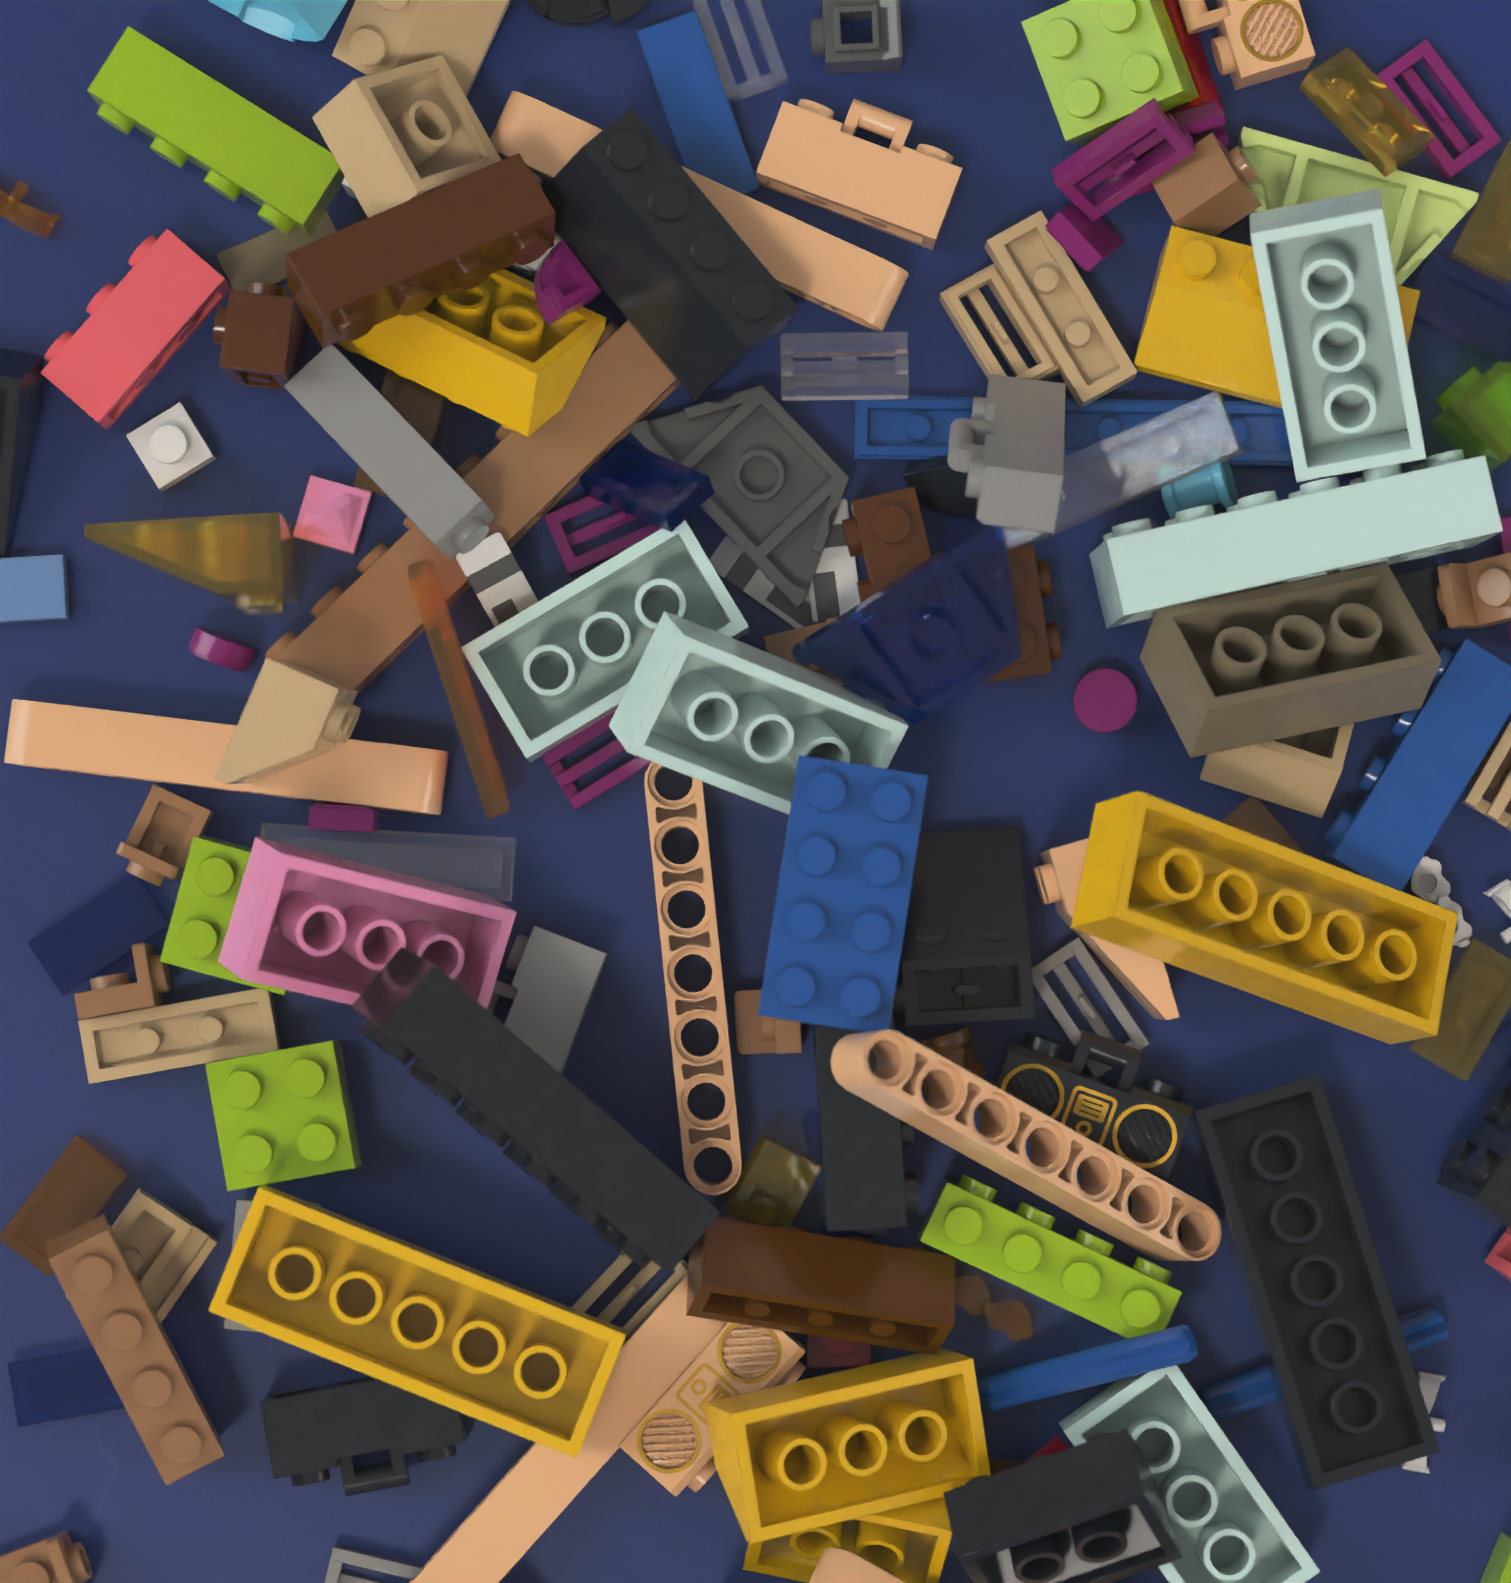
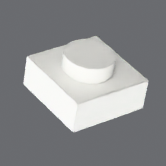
[126,402,216,492]

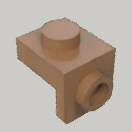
[116,784,214,887]

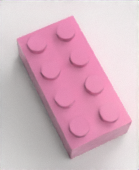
[218,837,517,1009]

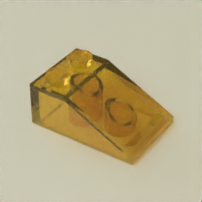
[84,512,298,615]

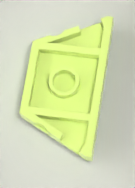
[1238,127,1479,285]

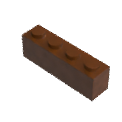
[286,153,556,348]
[686,1216,955,1355]

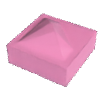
[293,475,373,556]

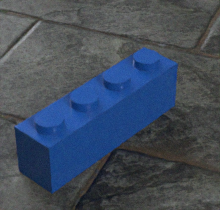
[1323,638,1511,891]

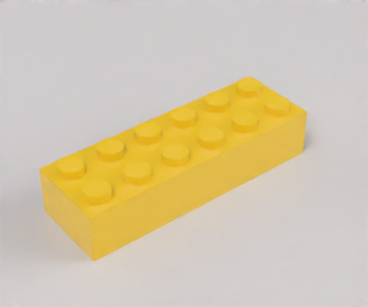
[1071,791,1458,1045]
[208,1185,627,1459]

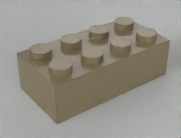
[1139,563,1442,758]

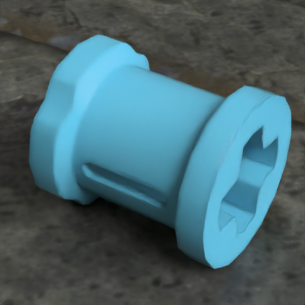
[1158,451,1237,519]

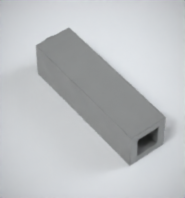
[284,344,496,561]

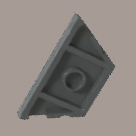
[629,385,849,609]

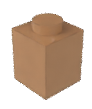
[1152,133,1262,237]

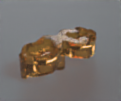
[0,180,62,238]
[955,1275,1034,1341]

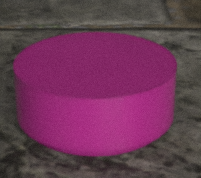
[188,626,256,672]
[1072,668,1137,733]

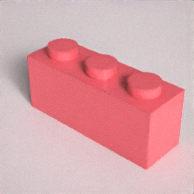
[40,229,233,431]

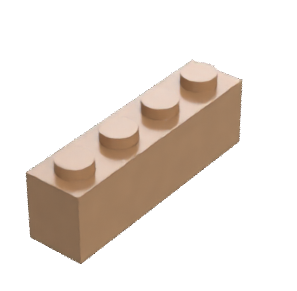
[46,1214,225,1486]

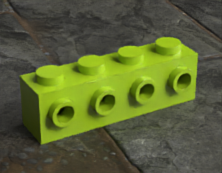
[917,1174,1182,1339]

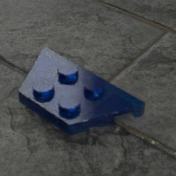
[792,524,1022,725]

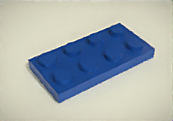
[758,755,929,1032]

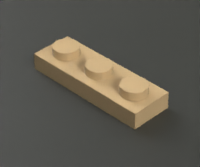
[984,211,1138,409]
[78,988,281,1084]

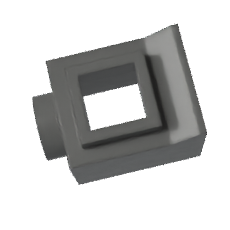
[810,0,903,74]

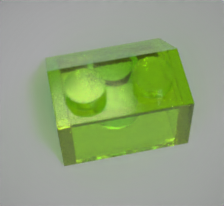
[1429,362,1511,472]

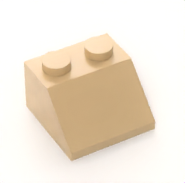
[332,0,511,97]
[312,55,501,218]
[214,657,361,784]
[1200,723,1354,818]

